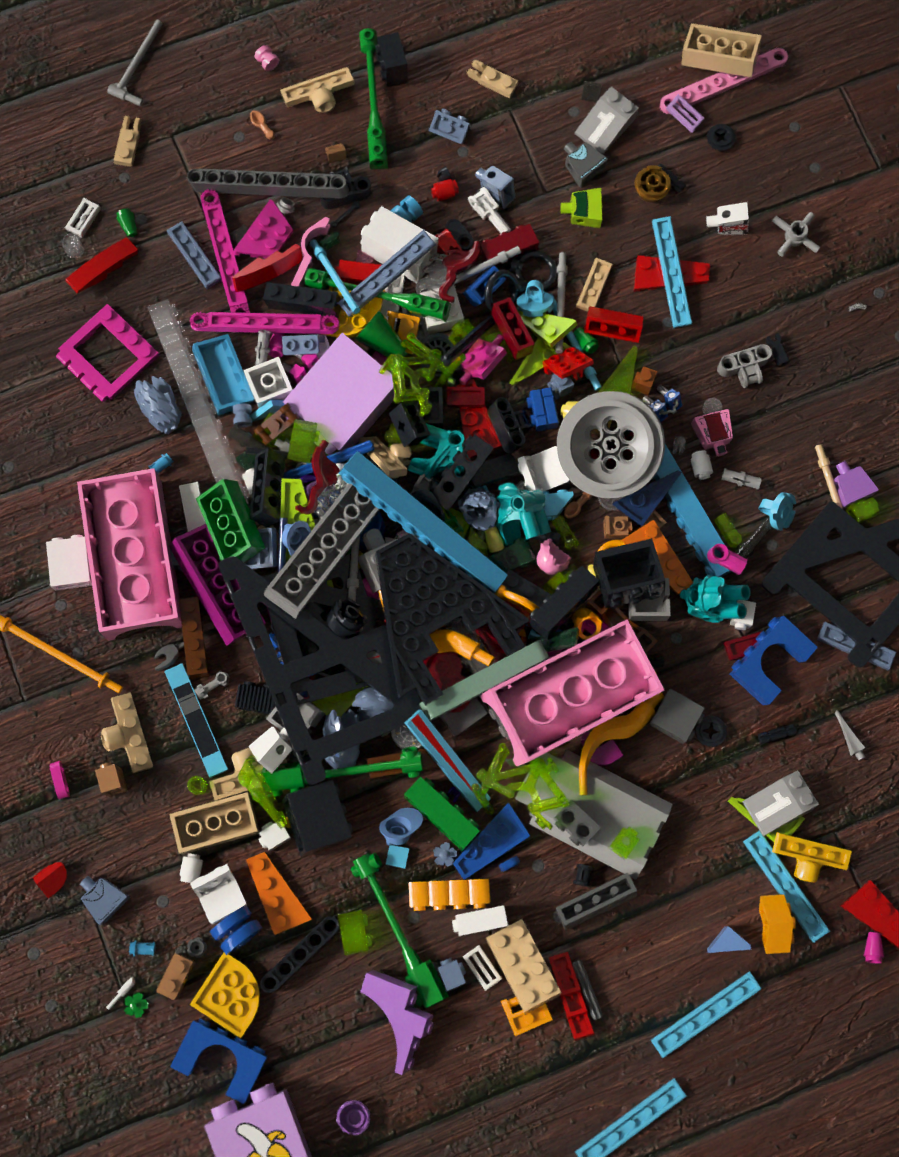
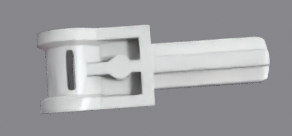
[468,187,511,233]

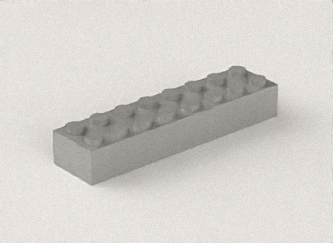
[264,484,380,619]

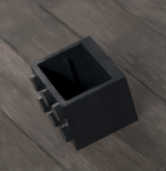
[593,539,666,609]
[282,780,353,857]

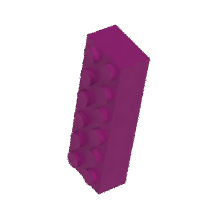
[169,524,266,646]

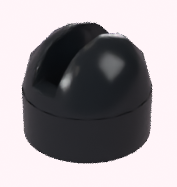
[437,166,452,181]

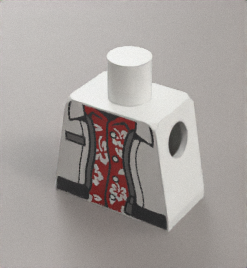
[706,202,748,235]

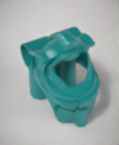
[408,424,471,480]
[496,482,551,547]
[680,575,750,623]

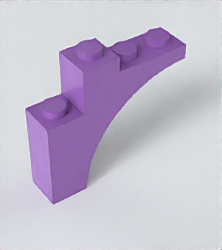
[361,970,434,1075]

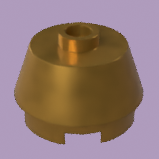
[635,165,671,202]

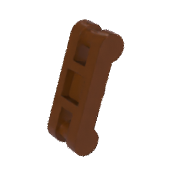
[253,403,300,446]

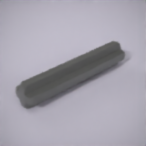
[572,960,603,1020]

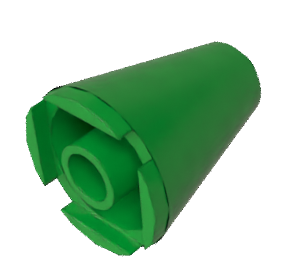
[355,311,407,362]

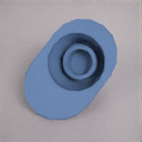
[282,521,311,556]
[379,808,423,846]

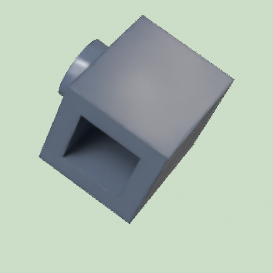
[438,958,466,991]

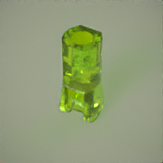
[714,513,742,547]
[552,515,579,551]

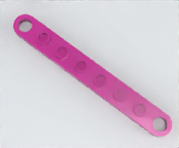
[200,189,250,313]
[190,312,339,334]

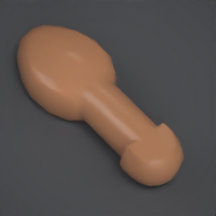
[250,110,275,140]
[564,492,592,518]

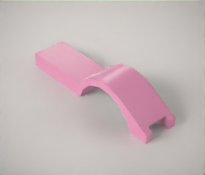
[291,217,330,287]

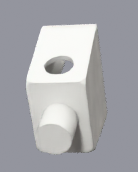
[249,727,292,774]

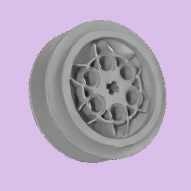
[557,391,665,498]

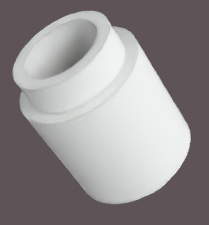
[691,450,713,480]
[179,853,203,883]

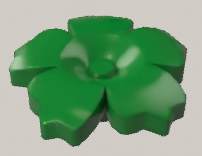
[124,992,149,1018]

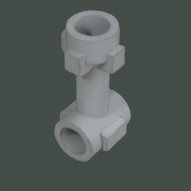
[194,671,230,700]

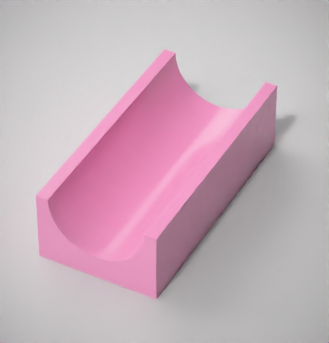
[77,468,182,641]
[480,620,664,766]

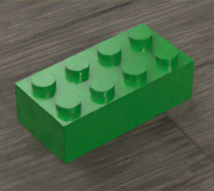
[196,479,265,563]
[404,776,480,852]

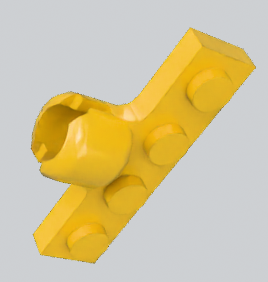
[772,832,852,883]

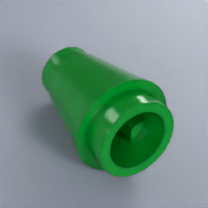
[116,208,138,238]
[574,327,599,355]

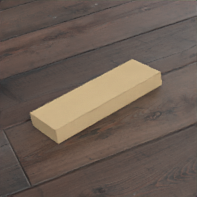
[576,258,613,312]

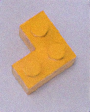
[759,895,796,954]

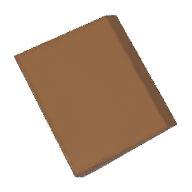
[325,143,347,163]

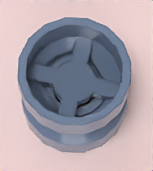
[233,404,252,428]

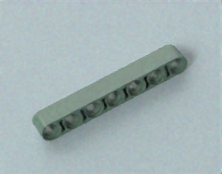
[419,640,550,721]

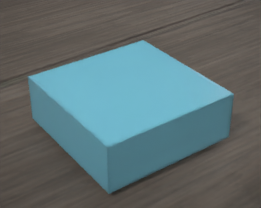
[386,845,409,869]

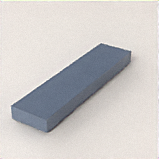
[167,221,222,290]
[817,622,896,670]

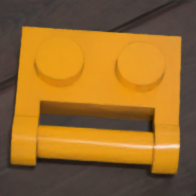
[387,310,421,354]
[501,997,553,1036]

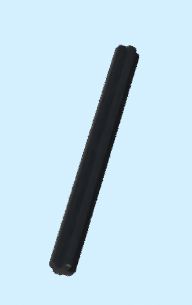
[441,315,496,366]

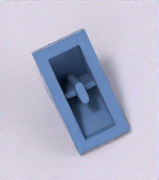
[707,926,751,953]

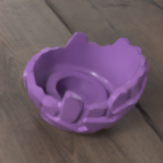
[337,1100,370,1135]

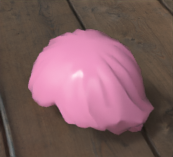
[536,538,571,575]

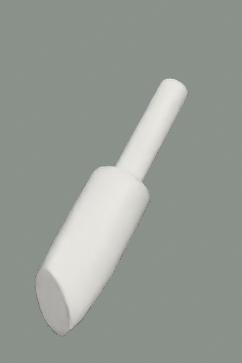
[106,977,135,1010]

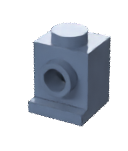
[547,374,574,400]

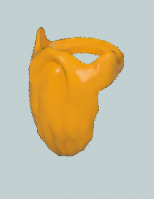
[571,608,603,640]

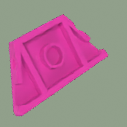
[233,199,293,259]

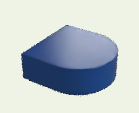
[498,856,520,872]

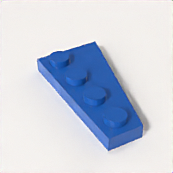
[453,803,530,880]

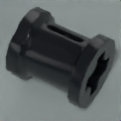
[573,864,594,887]

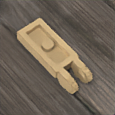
[467,60,518,98]
[113,116,141,167]

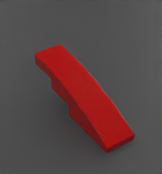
[66,237,138,294]
[232,244,303,292]
[549,952,594,1041]

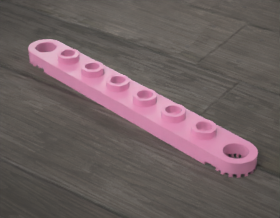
[660,48,788,114]

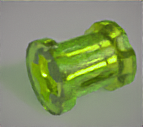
[187,776,207,795]

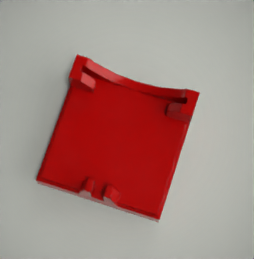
[542,346,594,380]

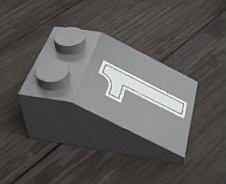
[575,87,639,155]
[743,770,819,836]

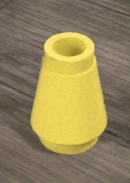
[485,525,505,553]

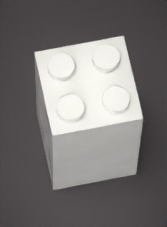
[360,206,439,284]

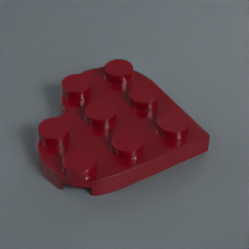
[417,652,471,713]

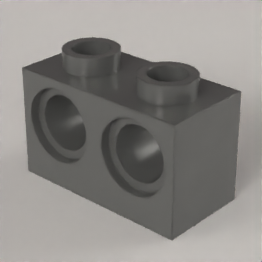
[553,799,601,847]

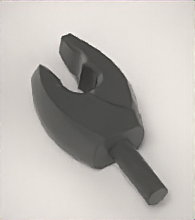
[154,642,184,671]

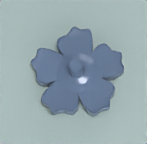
[433,842,457,867]

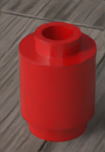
[431,179,459,202]

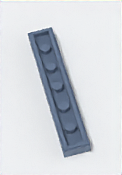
[338,229,436,318]

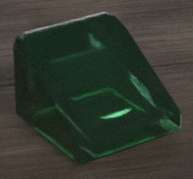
[318,232,340,251]
[235,451,255,472]

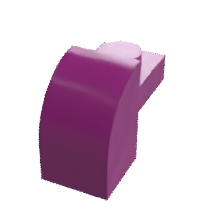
[580,731,623,767]

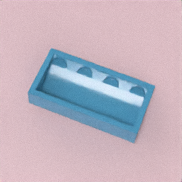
[192,334,254,415]

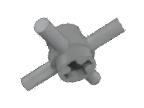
[772,212,820,257]

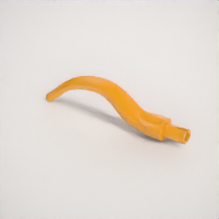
[378,590,495,666]
[579,692,664,795]

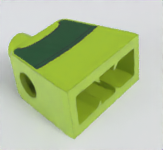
[560,188,602,228]

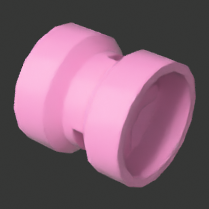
[254,45,279,71]

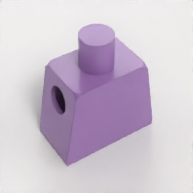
[834,461,878,509]

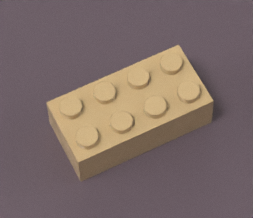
[682,23,762,78]
[169,792,259,855]
[486,919,561,1014]

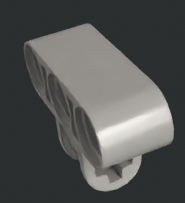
[717,344,772,388]

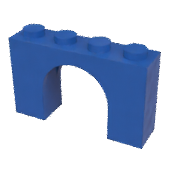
[729,616,818,705]
[170,1018,268,1104]

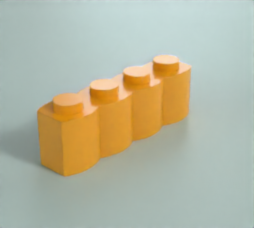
[409,879,490,911]

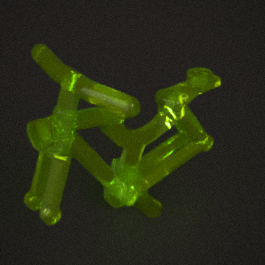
[379,332,466,417]
[472,743,569,830]

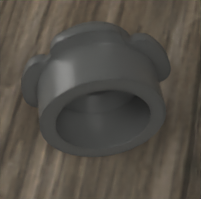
[187,937,207,958]

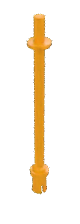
[0,615,123,693]

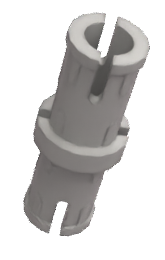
[255,330,271,366]
[722,469,761,489]

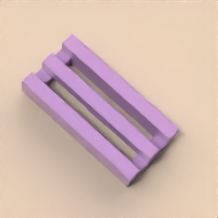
[665,94,704,133]

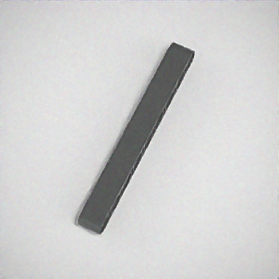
[187,168,349,198]

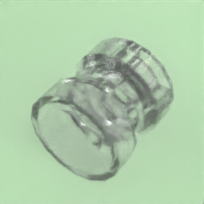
[62,234,84,258]

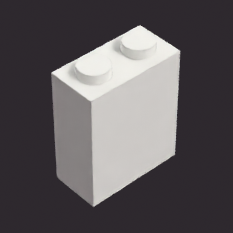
[46,535,92,591]
[452,905,508,936]

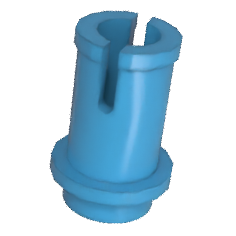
[148,453,174,474]
[129,940,155,957]

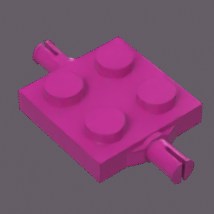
[458,334,507,385]

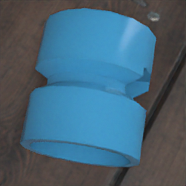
[390,195,423,223]

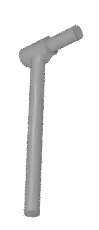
[107,20,163,106]

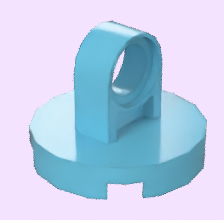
[517,280,554,317]
[759,492,796,531]

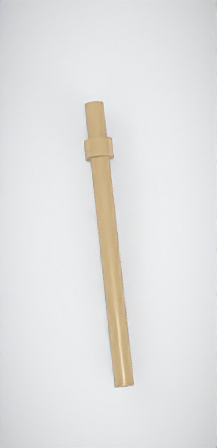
[815,444,843,509]

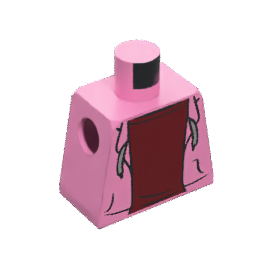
[691,409,733,456]

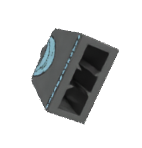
[564,142,608,188]

